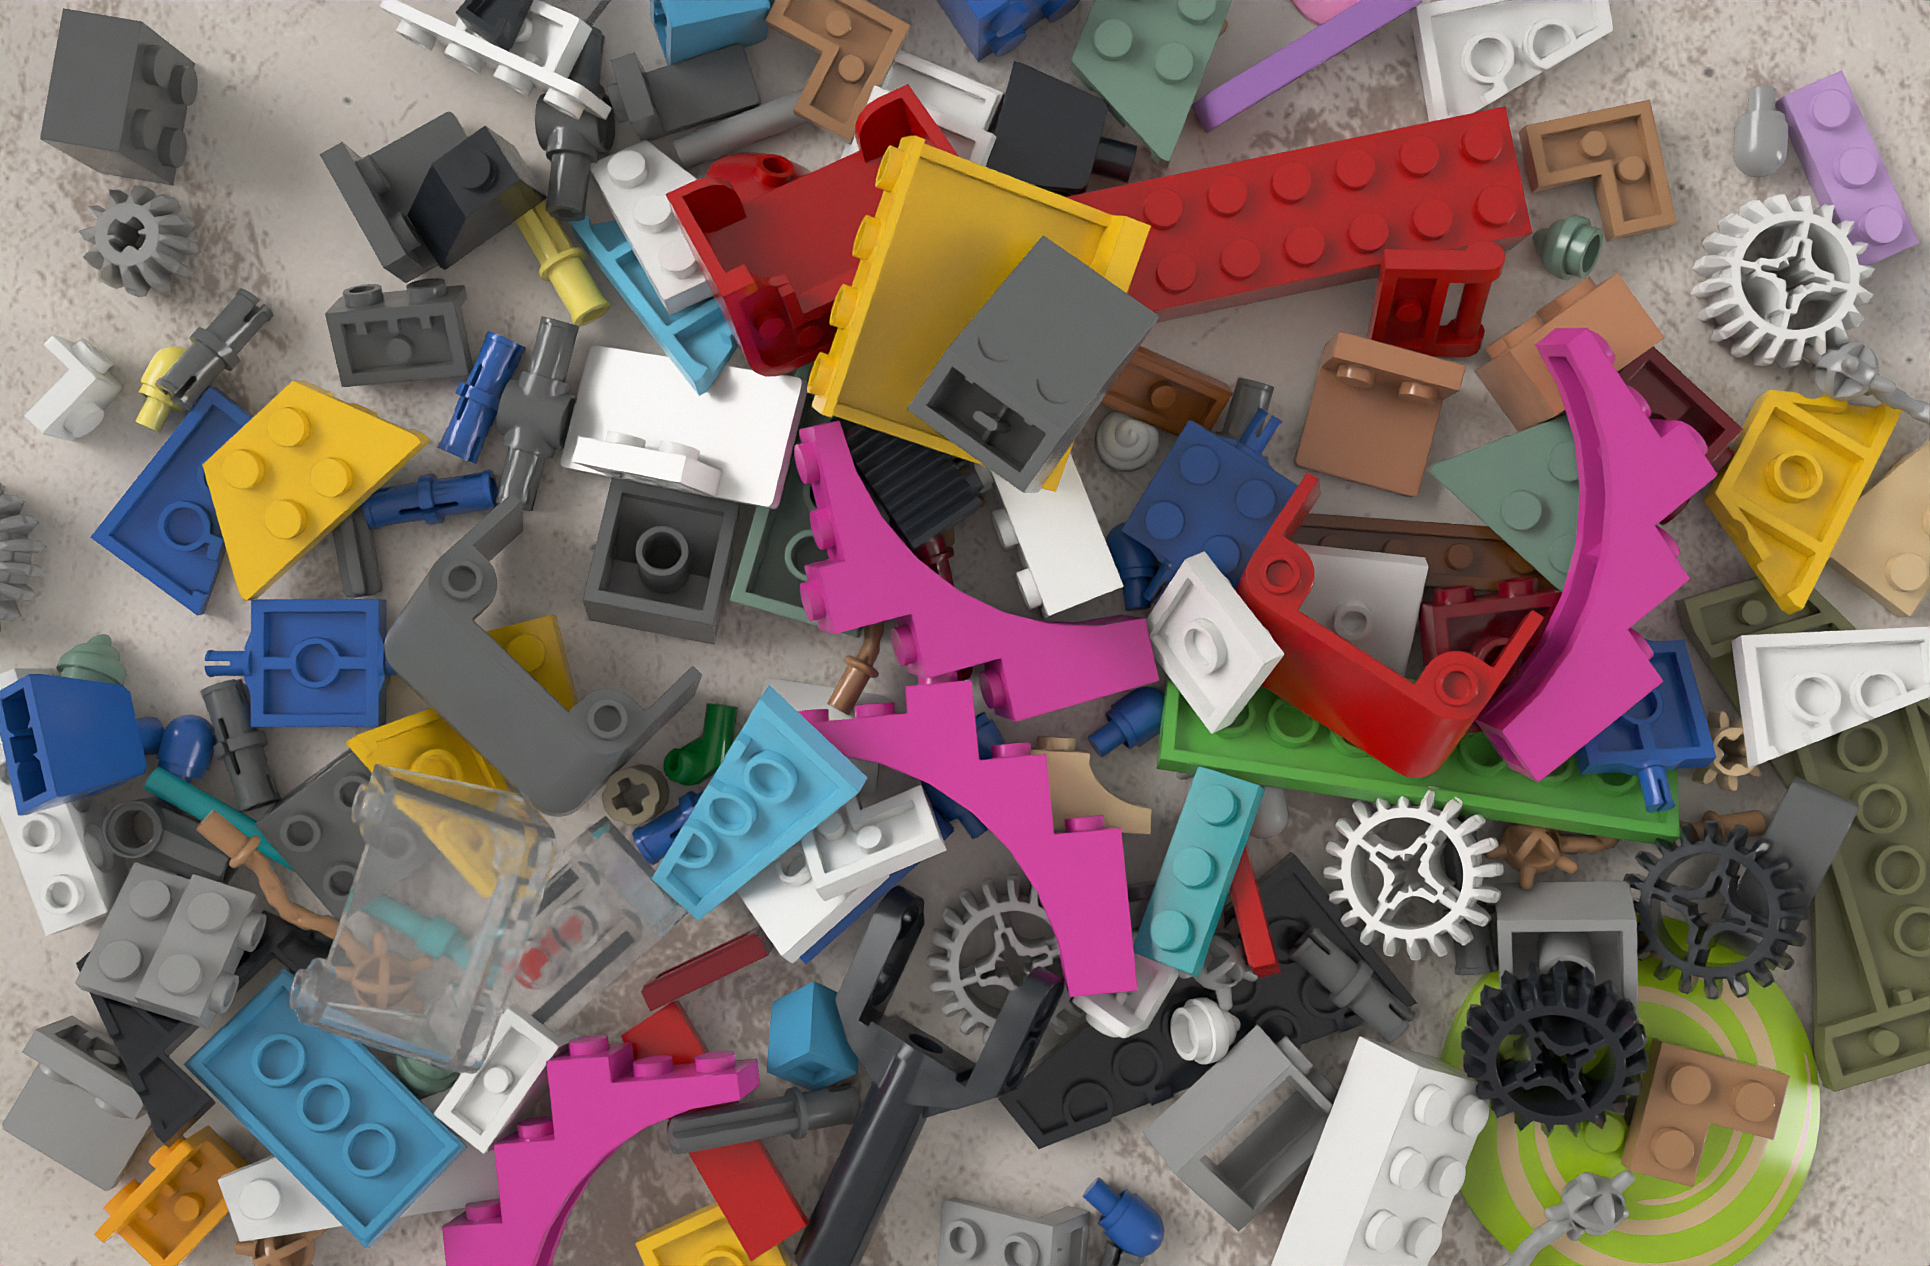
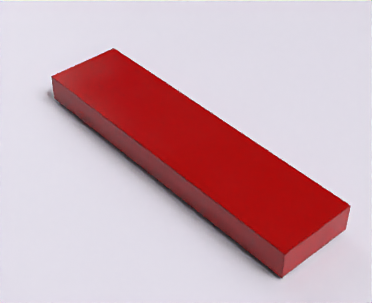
[621,1001,810,1261]

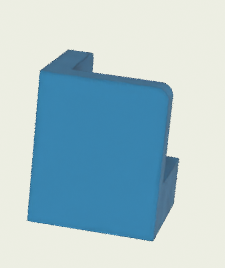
[767,981,859,1091]

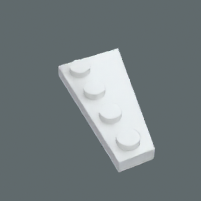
[218,1086,499,1242]

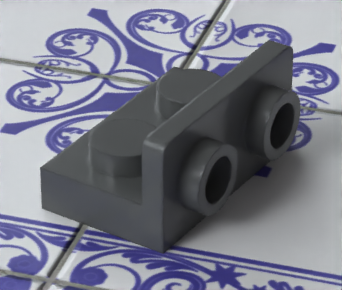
[325,278,473,387]

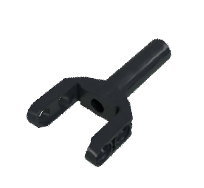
[794,885,1065,1266]

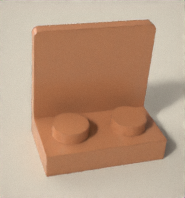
[1294,331,1466,497]

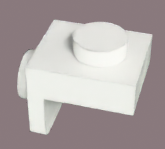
[24,335,125,441]
[1072,928,1179,1038]

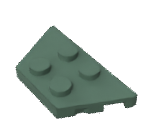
[1070,0,1232,168]
[1427,414,1580,593]

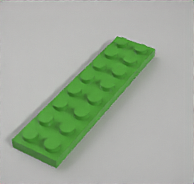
[1156,674,1680,845]

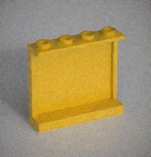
[807,136,1151,493]

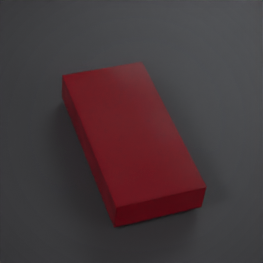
[641,926,774,1012]

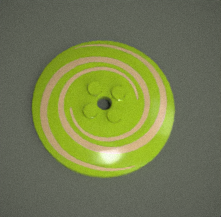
[1440,912,1820,1266]

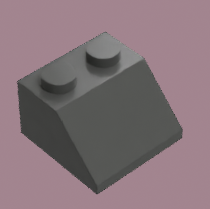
[583,477,740,645]

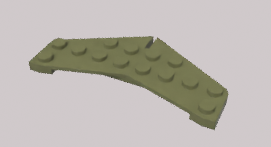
[1675,576,1930,1092]

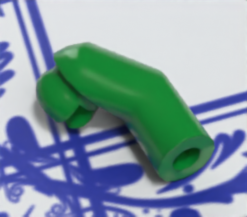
[663,703,738,786]

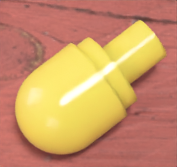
[135,346,188,434]

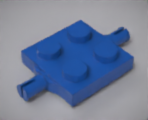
[1121,407,1298,605]
[205,599,396,727]
[1576,638,1717,813]

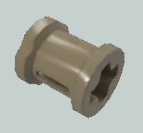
[601,764,670,826]

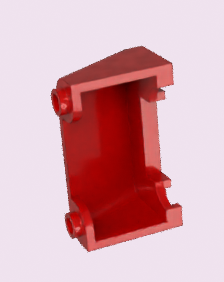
[665,84,959,377]

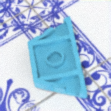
[569,214,738,396]

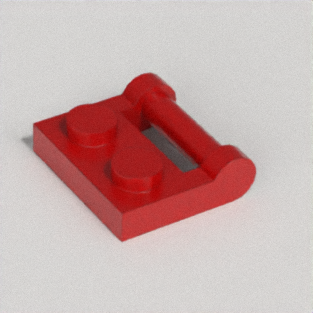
[1367,240,1506,357]

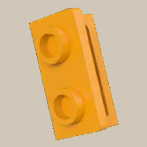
[94,1125,249,1266]

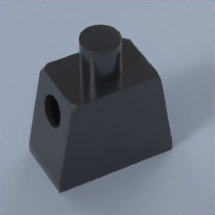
[986,61,1138,197]

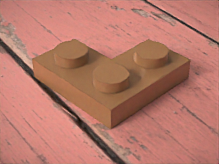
[765,0,910,145]
[1518,99,1677,242]
[1621,1037,1790,1187]

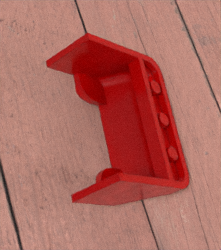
[1235,472,1544,778]

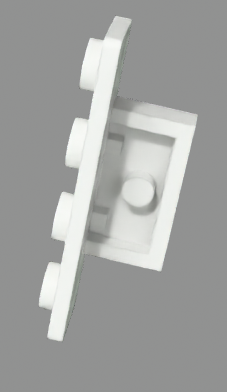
[380,0,612,120]

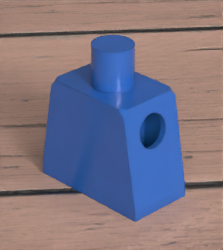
[0,674,164,816]

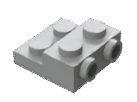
[75,862,266,1029]

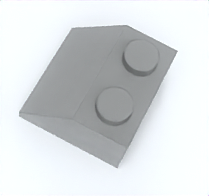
[1495,881,1639,1035]

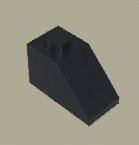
[407,126,547,270]

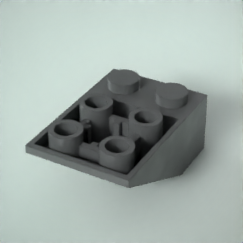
[907,235,1160,493]

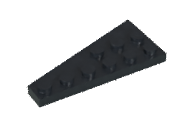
[998,852,1418,1149]

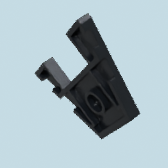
[76,874,356,1148]

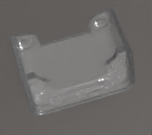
[289,764,556,1074]

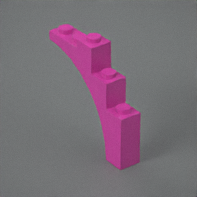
[1475,328,1717,782]
[794,421,1159,722]
[798,670,1138,997]
[442,1034,760,1266]

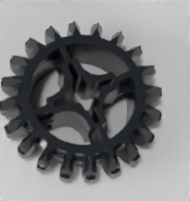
[1623,820,1811,1000]
[1461,960,1649,1138]

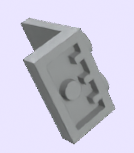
[2,1015,152,1191]
[937,1198,1090,1266]

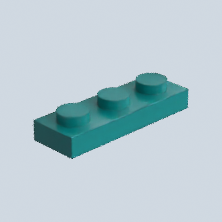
[1133,766,1265,977]

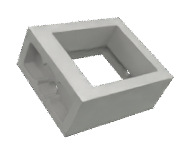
[1143,1025,1338,1232]

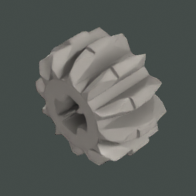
[79,185,201,297]

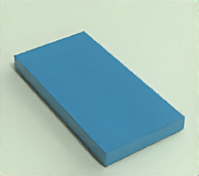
[183,968,467,1248]

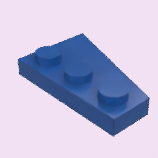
[90,386,254,616]

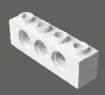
[0,668,129,936]

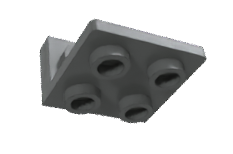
[320,112,512,283]
[255,748,439,921]

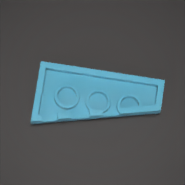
[651,685,868,921]

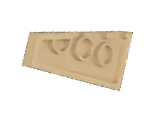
[1826,438,1930,617]

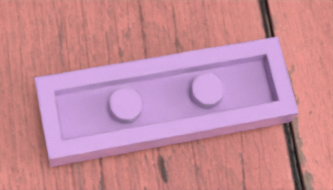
[1775,70,1919,266]

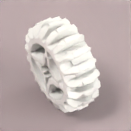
[1690,194,1875,368]
[1323,786,1504,960]

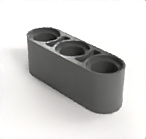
[1717,776,1860,971]

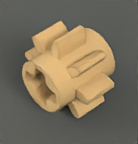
[1692,711,1762,791]

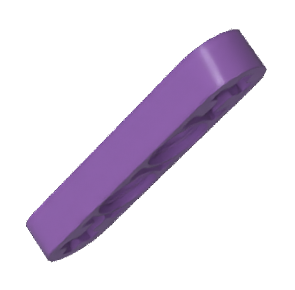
[1191,0,1423,133]

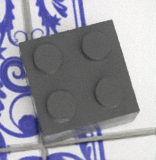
[40,8,198,186]

